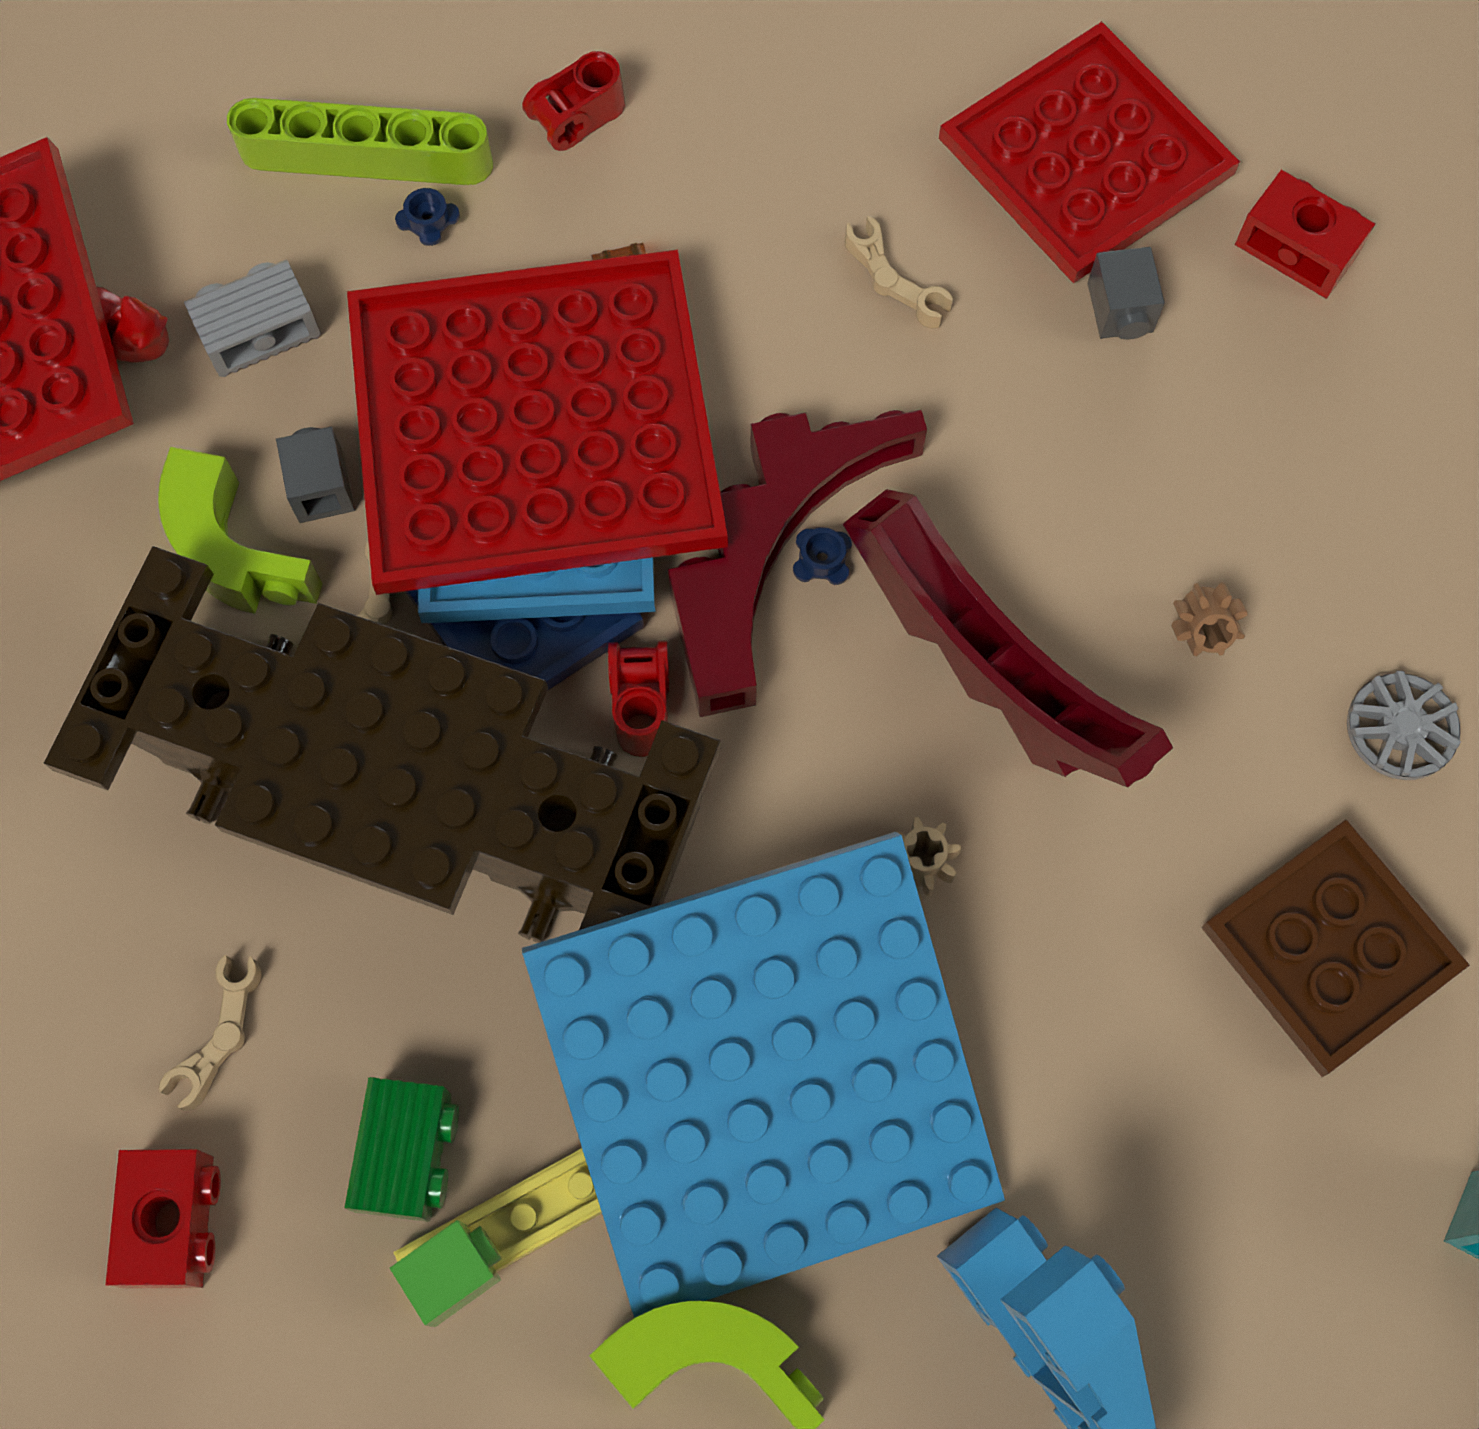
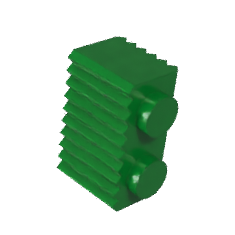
[344,1077,459,1222]

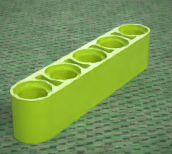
[227,98,493,185]

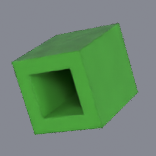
[389,1220,502,1327]

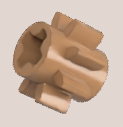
[1171,582,1248,657]

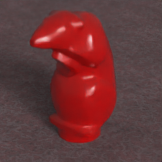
[96,286,169,363]

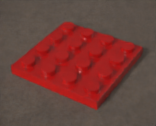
[938,21,1240,284]

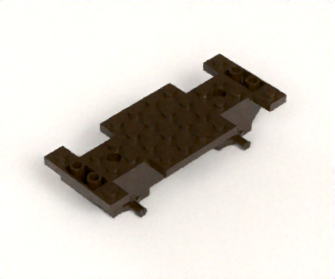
[44,546,721,943]

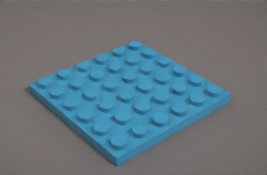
[522,832,1005,1318]

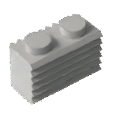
[184,259,321,377]

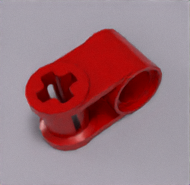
[522,51,625,151]
[608,640,670,757]

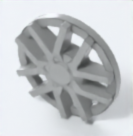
[1347,671,1461,780]

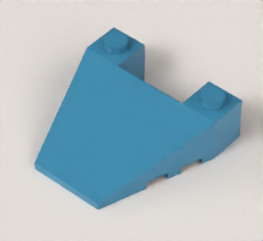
[937,1208,1156,1429]

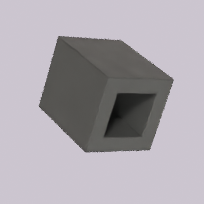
[1087,246,1165,340]
[276,426,355,523]

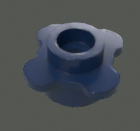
[395,188,460,246]
[793,528,852,585]

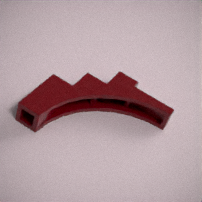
[668,410,927,717]
[843,489,1173,788]

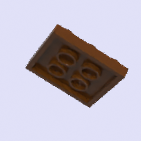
[1201,820,1470,1077]

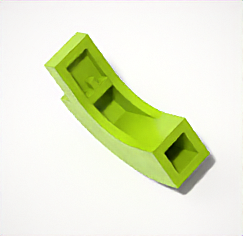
[158,447,323,614]
[589,1301,825,1429]

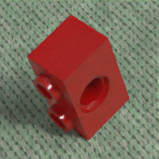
[1234,169,1376,299]
[105,1149,221,1289]

